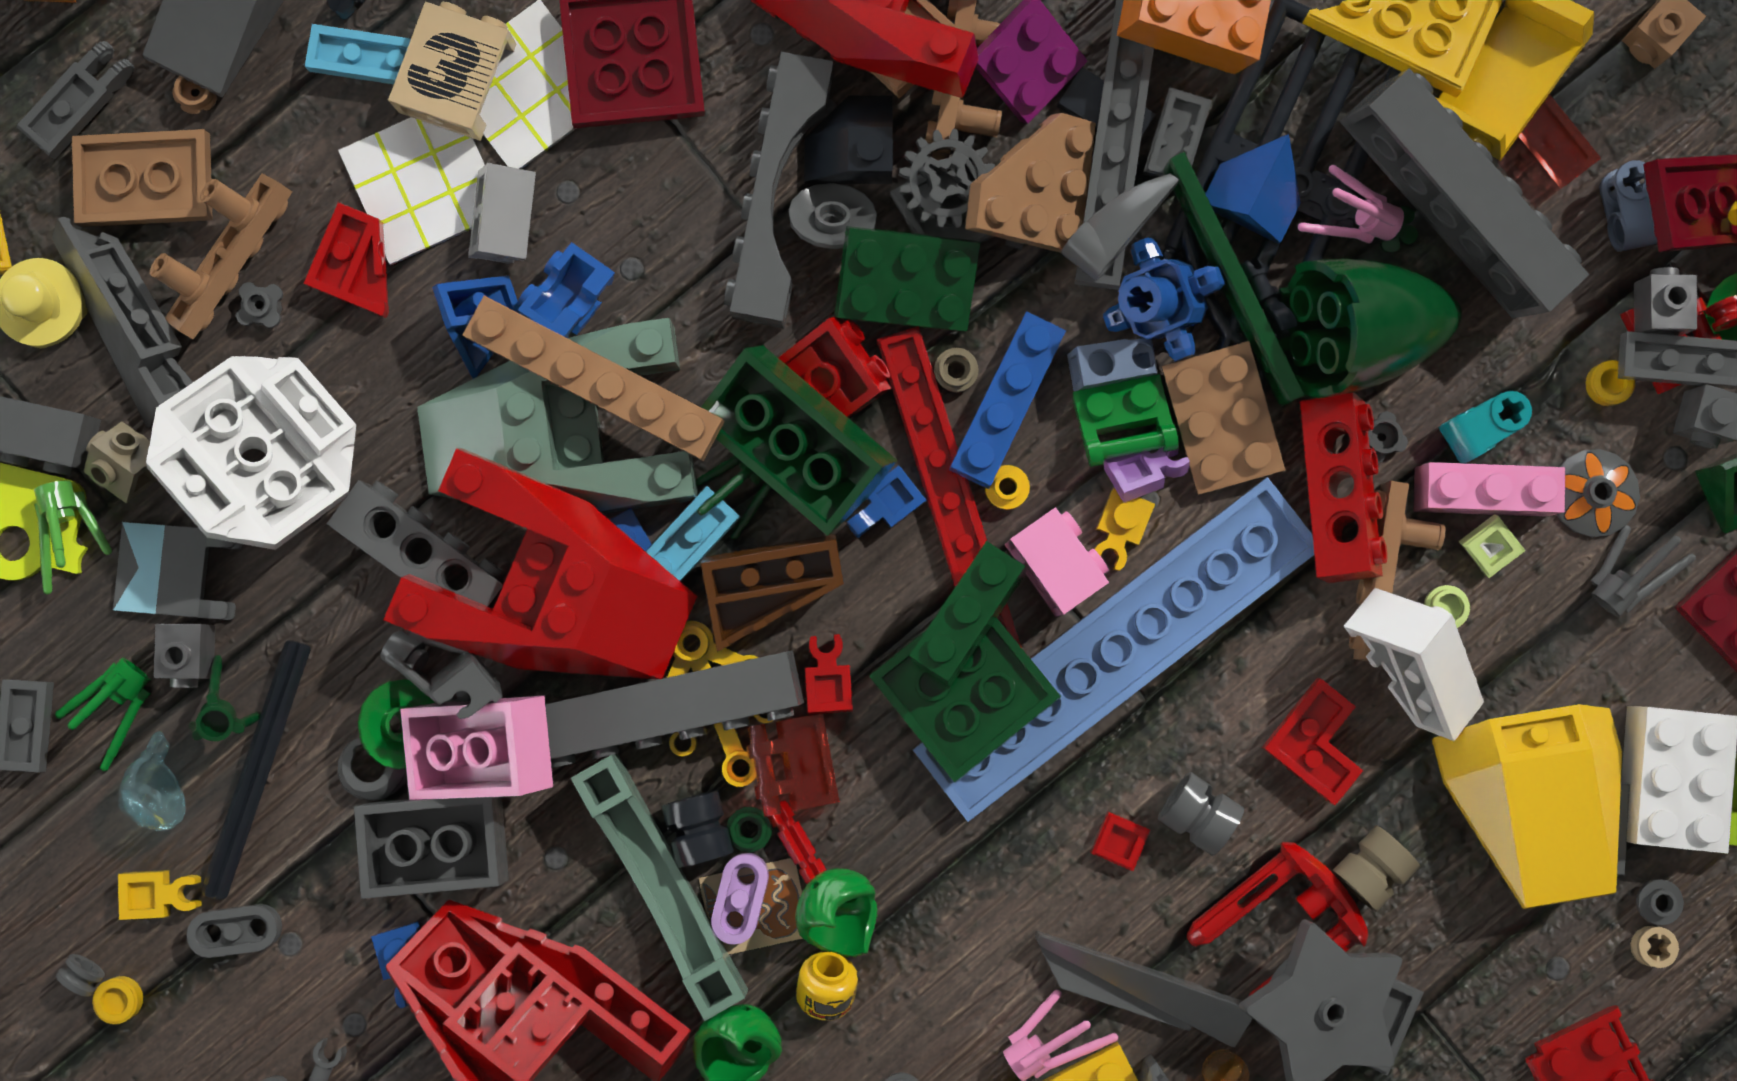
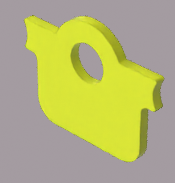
[0,463,88,581]

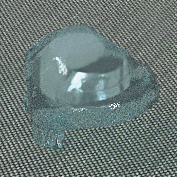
[118,731,186,831]

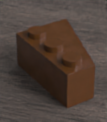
[701,534,844,652]

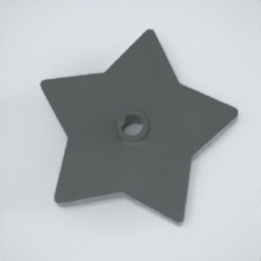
[1239,919,1402,1081]

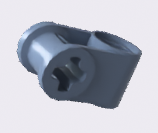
[1599,160,1657,252]

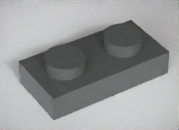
[0,679,54,772]

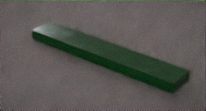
[1163,152,1304,406]

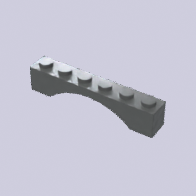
[724,52,834,329]

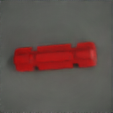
[766,800,827,884]

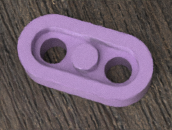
[711,853,769,944]

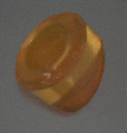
[1202,1049,1249,1081]

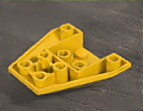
[1432,704,1622,909]

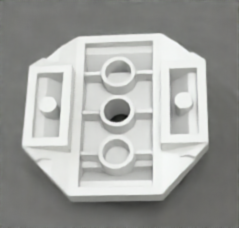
[146,356,356,550]

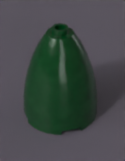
[1278,259,1462,398]

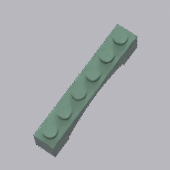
[571,754,748,1021]

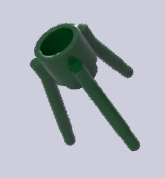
[696,455,772,540]
[189,655,261,742]

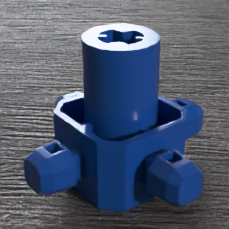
[1103,238,1225,361]

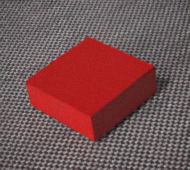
[1090,811,1151,871]

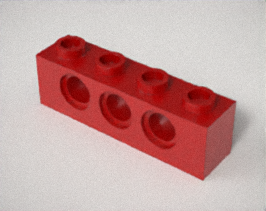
[1300,392,1388,583]

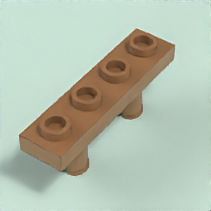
[925,0,1002,161]
[150,173,292,340]
[1349,481,1445,662]

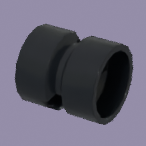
[661,790,734,868]

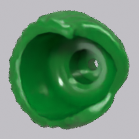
[795,868,877,958]
[692,1004,782,1081]

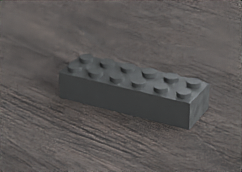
[1339,68,1589,319]

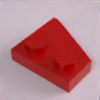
[303,202,389,318]

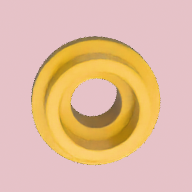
[985,465,1030,510]

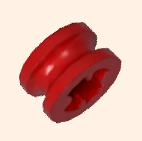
[1705,295,1737,332]

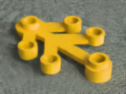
[667,621,773,787]

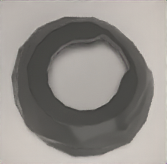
[338,738,407,801]

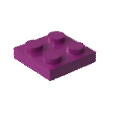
[976,0,1088,124]

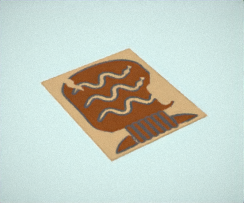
[699,858,803,954]

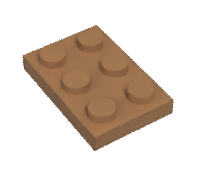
[72,129,213,227]
[1161,341,1285,495]

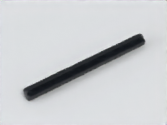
[201,640,311,900]

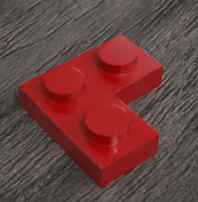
[1261,678,1364,806]

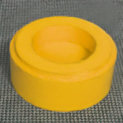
[1586,360,1635,406]
[92,976,143,1024]

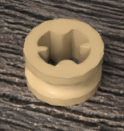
[1630,926,1679,968]

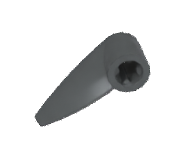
[1061,174,1179,281]

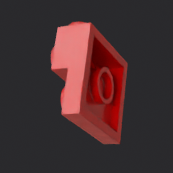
[778,317,891,418]

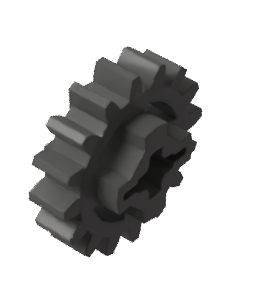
[898,129,995,229]

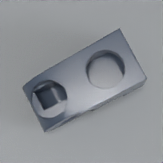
[1067,338,1158,391]

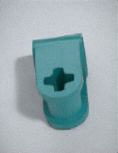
[1438,391,1532,464]

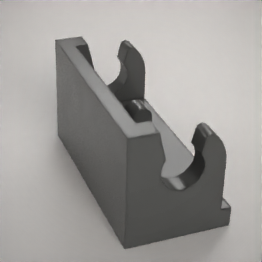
[431,651,502,719]

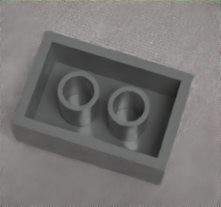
[354,797,509,899]

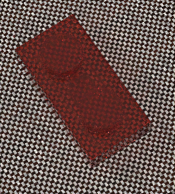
[1519,94,1601,189]

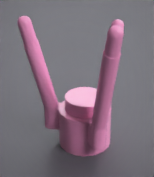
[1297,165,1404,244]
[1003,990,1118,1081]

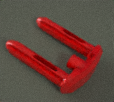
[1186,842,1369,997]

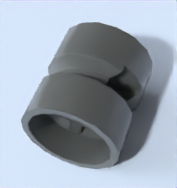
[1158,772,1244,856]

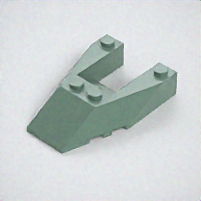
[417,318,698,514]

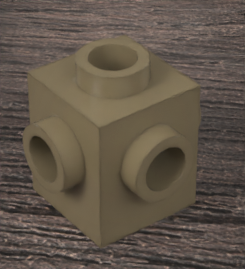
[84,421,157,503]

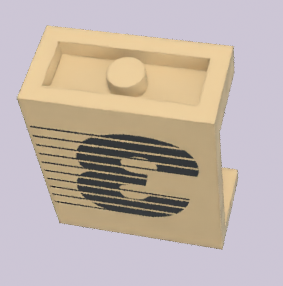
[388,1,517,141]

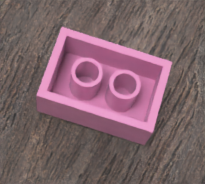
[400,696,553,800]

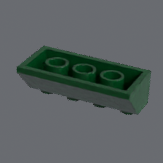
[701,345,898,536]

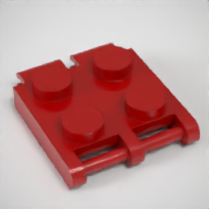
[1525,1005,1655,1081]

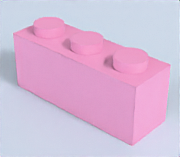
[1414,462,1565,517]

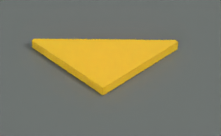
[1302,0,1503,98]

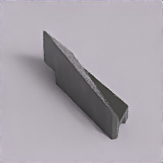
[52,217,193,428]
[1035,931,1252,1047]

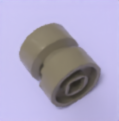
[1332,825,1421,912]

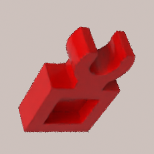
[805,634,853,715]

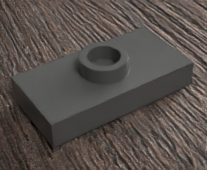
[1142,87,1212,178]

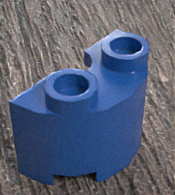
[517,242,615,338]

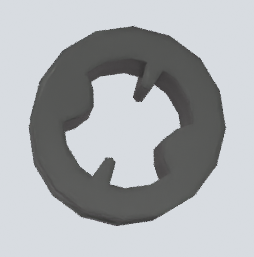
[56,954,105,997]

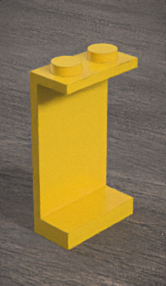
[1435,0,1594,161]

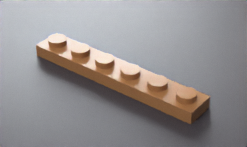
[463,296,725,461]

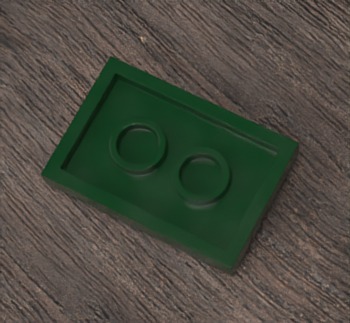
[835,226,980,331]

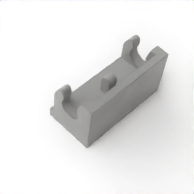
[468,163,536,263]

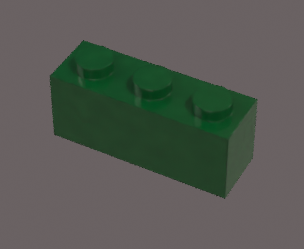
[909,541,1026,687]

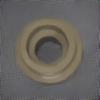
[934,348,979,393]

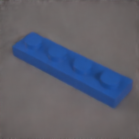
[949,311,1066,489]

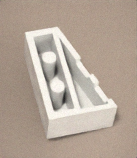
[1344,588,1484,741]

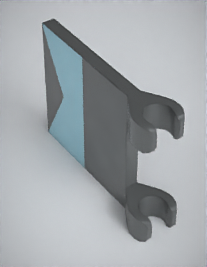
[113,522,242,620]

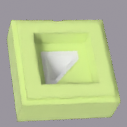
[1459,514,1525,578]

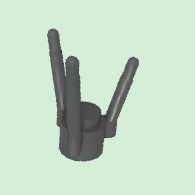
[1590,525,1696,617]
[380,630,465,705]

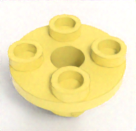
[0,258,88,349]

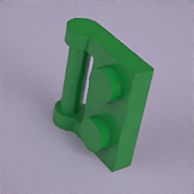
[1072,374,1179,467]

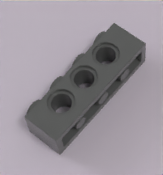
[327,480,506,608]

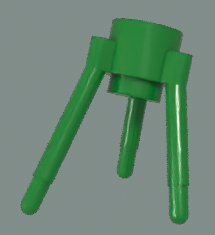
[55,657,151,771]

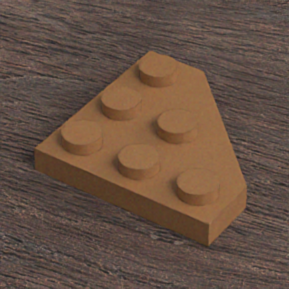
[965,113,1096,253]

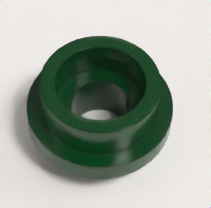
[727,807,772,852]

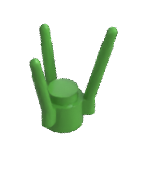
[34,480,112,595]

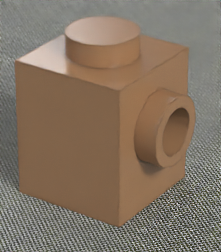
[1621,0,1706,69]

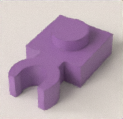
[1104,448,1190,503]

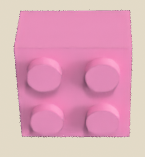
[1005,507,1109,617]

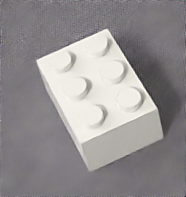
[1621,706,1737,854]

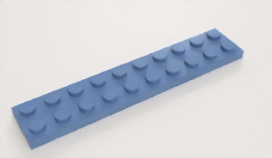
[913,477,1314,822]

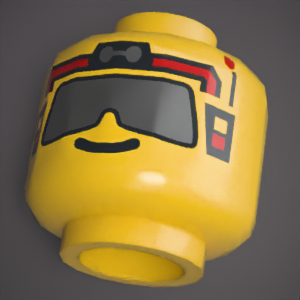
[796,952,858,1020]

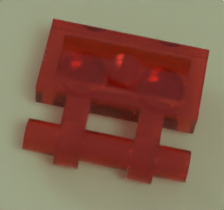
[746,713,840,817]

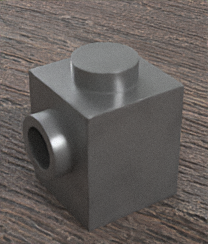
[1634,267,1697,336]
[154,624,215,688]

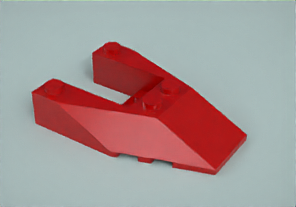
[750,0,979,98]
[383,448,697,679]
[386,899,691,1081]

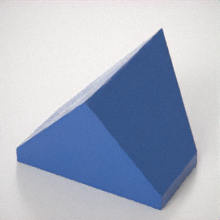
[1205,134,1301,244]
[432,275,523,379]

